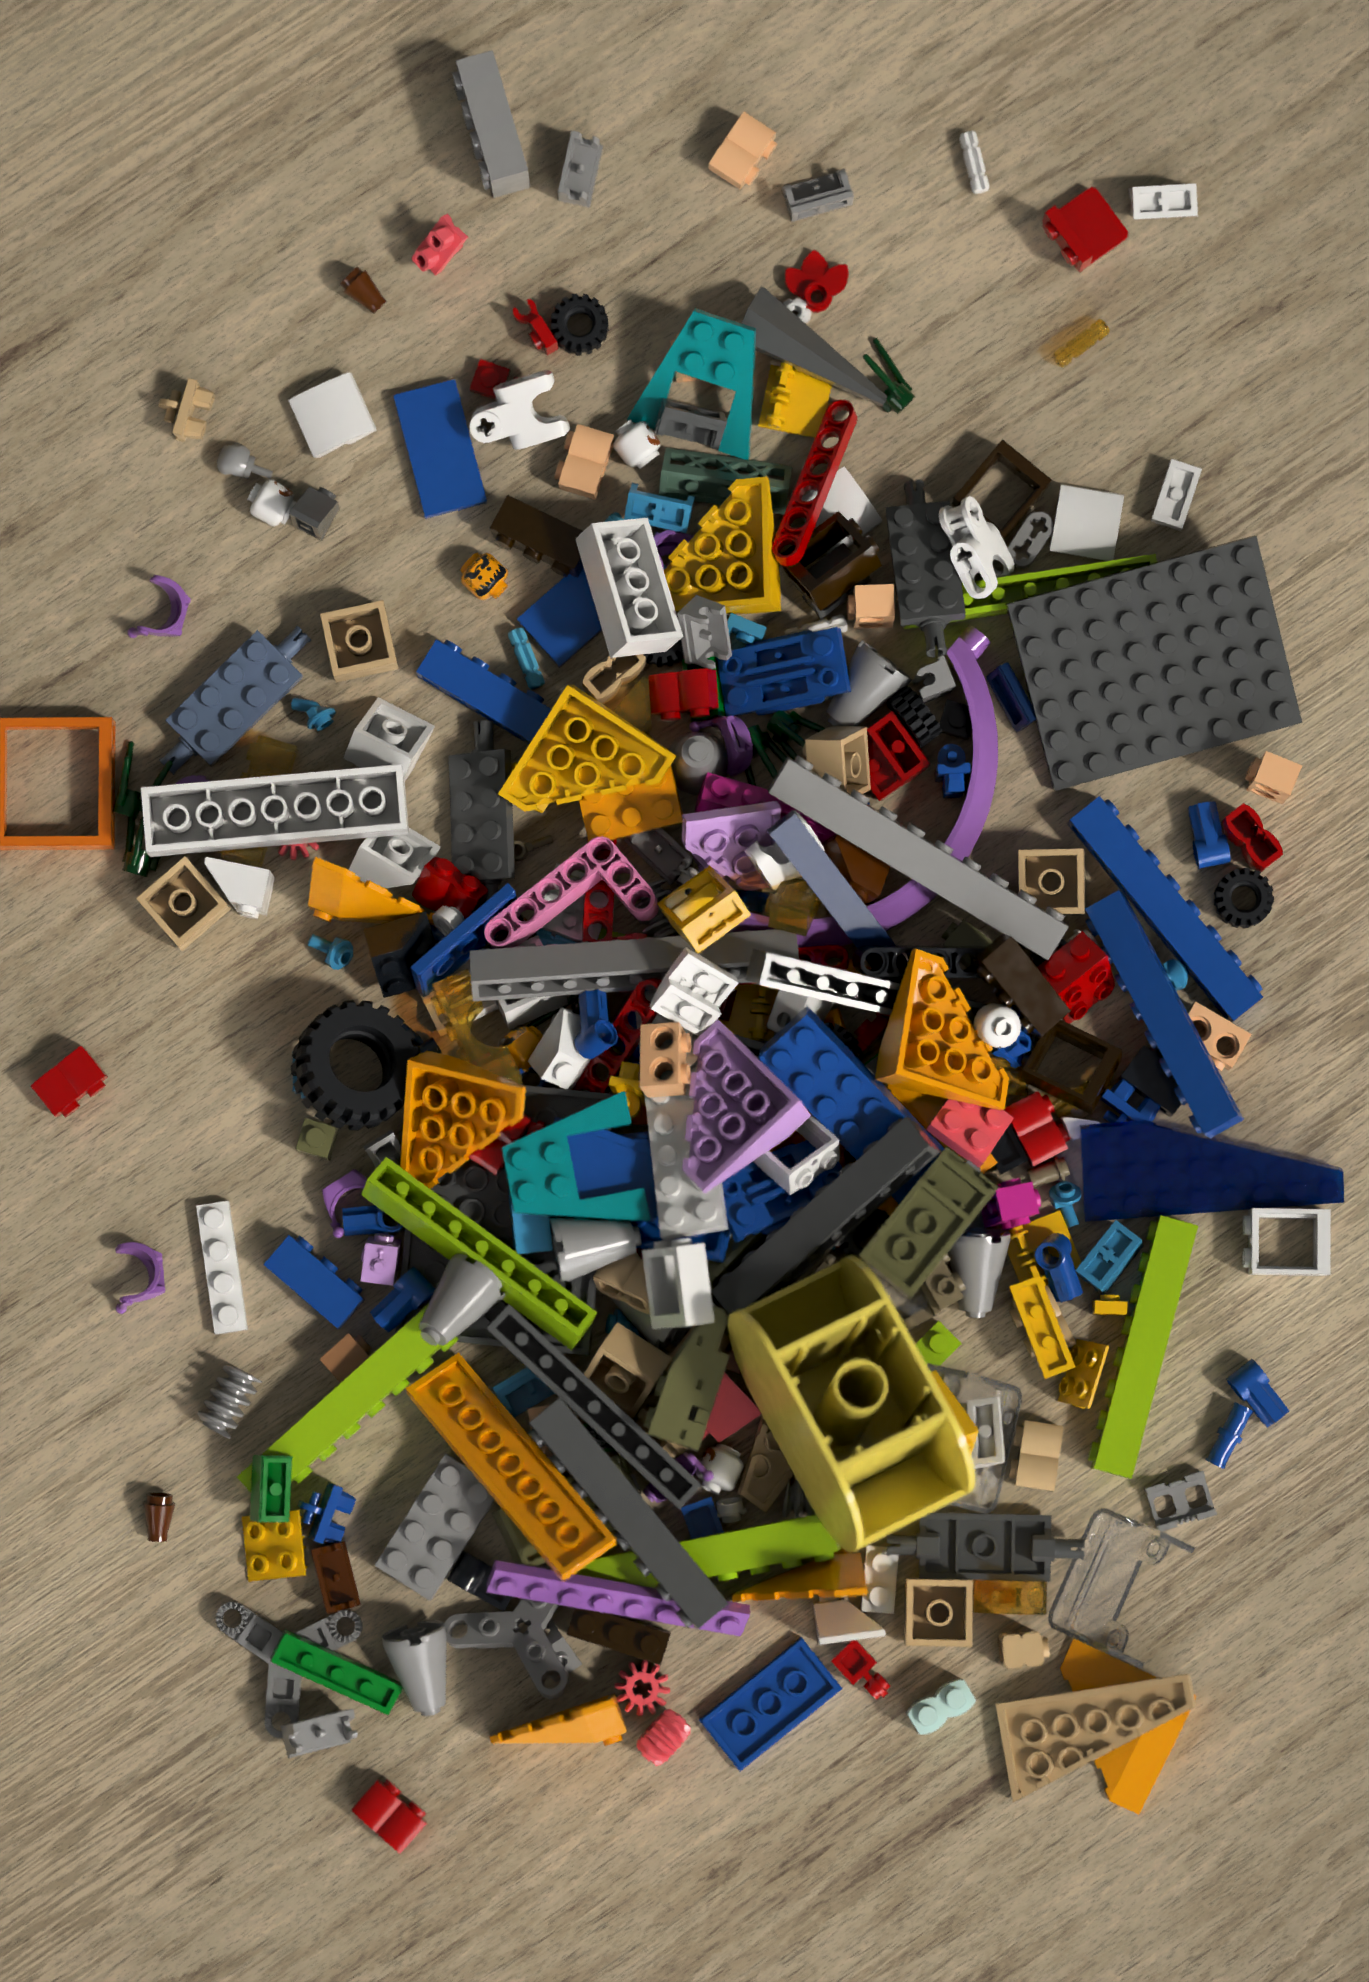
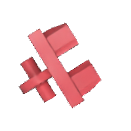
[412,213,468,275]

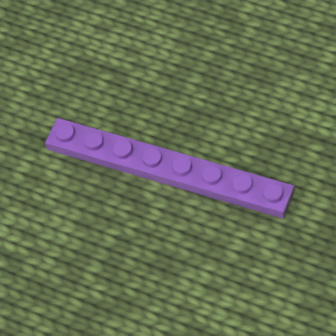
[487,1560,750,1636]

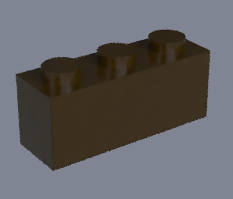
[490,495,584,578]
[973,934,1071,1036]
[567,1608,671,1665]

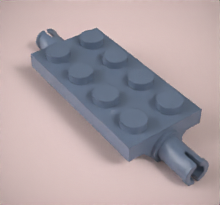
[159,626,311,775]

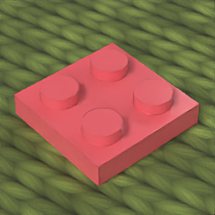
[926,1099,1014,1168]

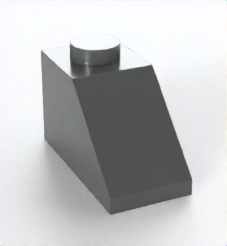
[289,487,340,541]

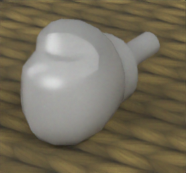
[217,443,273,479]

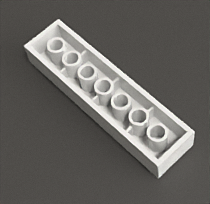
[141,764,409,857]

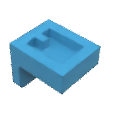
[727,613,767,645]

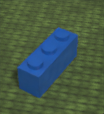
[263,1235,365,1329]

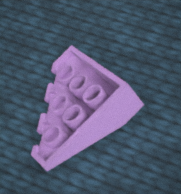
[682,1019,811,1193]

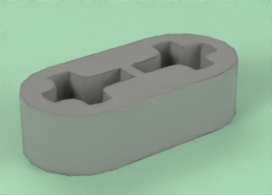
[1008,512,1053,569]

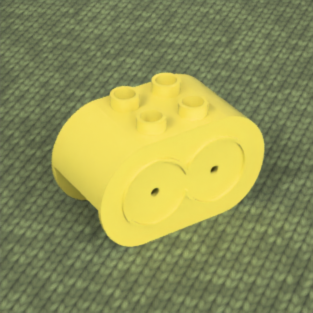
[728,1255,975,1553]

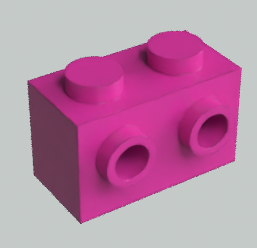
[981,1178,1041,1230]

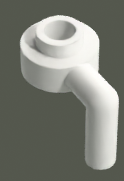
[432,906,465,937]

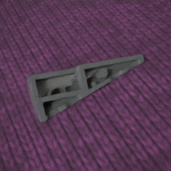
[741,286,887,407]

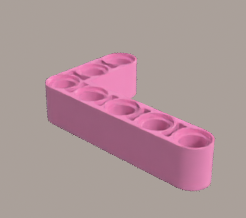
[484,836,659,949]

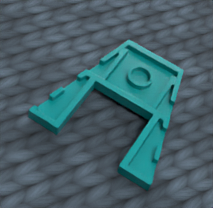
[627,308,756,461]
[501,1091,650,1222]

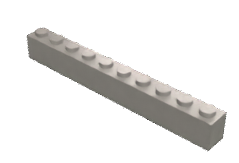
[767,755,1068,960]
[470,928,799,1002]

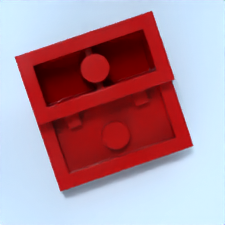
[867,711,931,801]

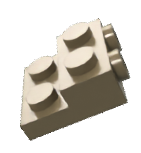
[925,1254,966,1310]

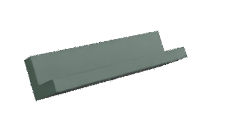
[659,447,792,514]

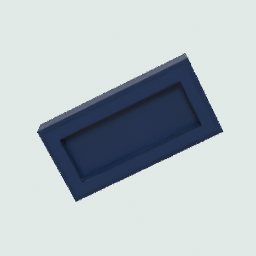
[986,662,1036,733]

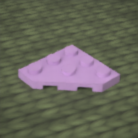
[682,801,781,891]

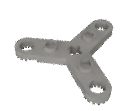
[444,1562,575,1700]
[216,1602,363,1738]

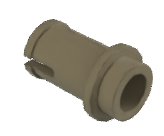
[1027,1156,1070,1189]

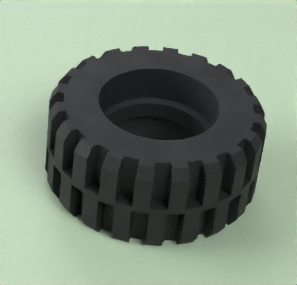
[291,1000,421,1130]

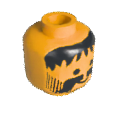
[460,552,508,600]
[498,1025,543,1073]

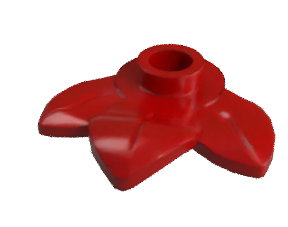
[785,250,849,313]

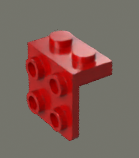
[1042,187,1129,273]
[1037,931,1115,1024]

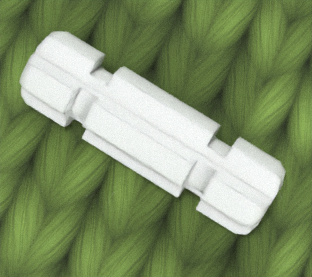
[959,131,989,194]
[785,614,848,635]

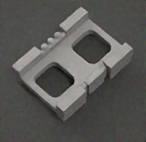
[1144,1471,1217,1532]

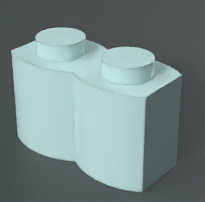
[906,1679,976,1735]

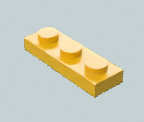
[1009,1275,1075,1379]

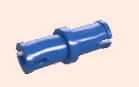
[1206,1402,1254,1469]

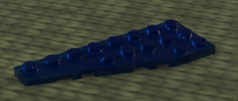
[1079,1120,1344,1222]

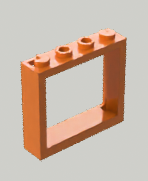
[0,717,116,850]

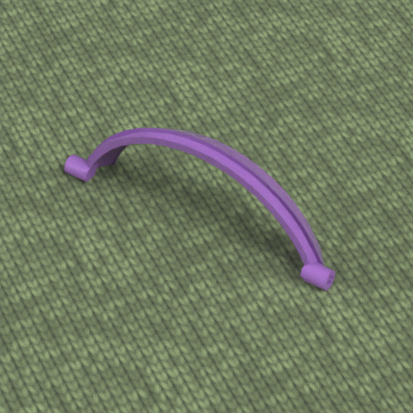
[727,625,998,948]

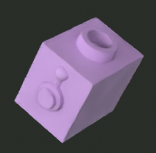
[361,1233,402,1286]

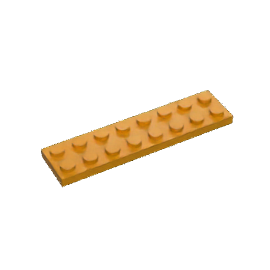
[406,1352,616,1582]

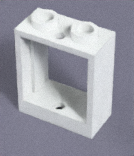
[753,1115,840,1195]
[1242,1208,1331,1276]
[642,1238,715,1329]

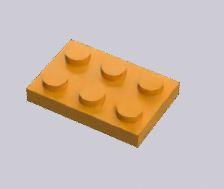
[579,766,683,842]

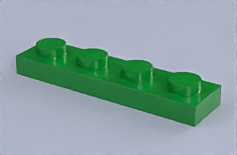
[270,1629,403,1715]

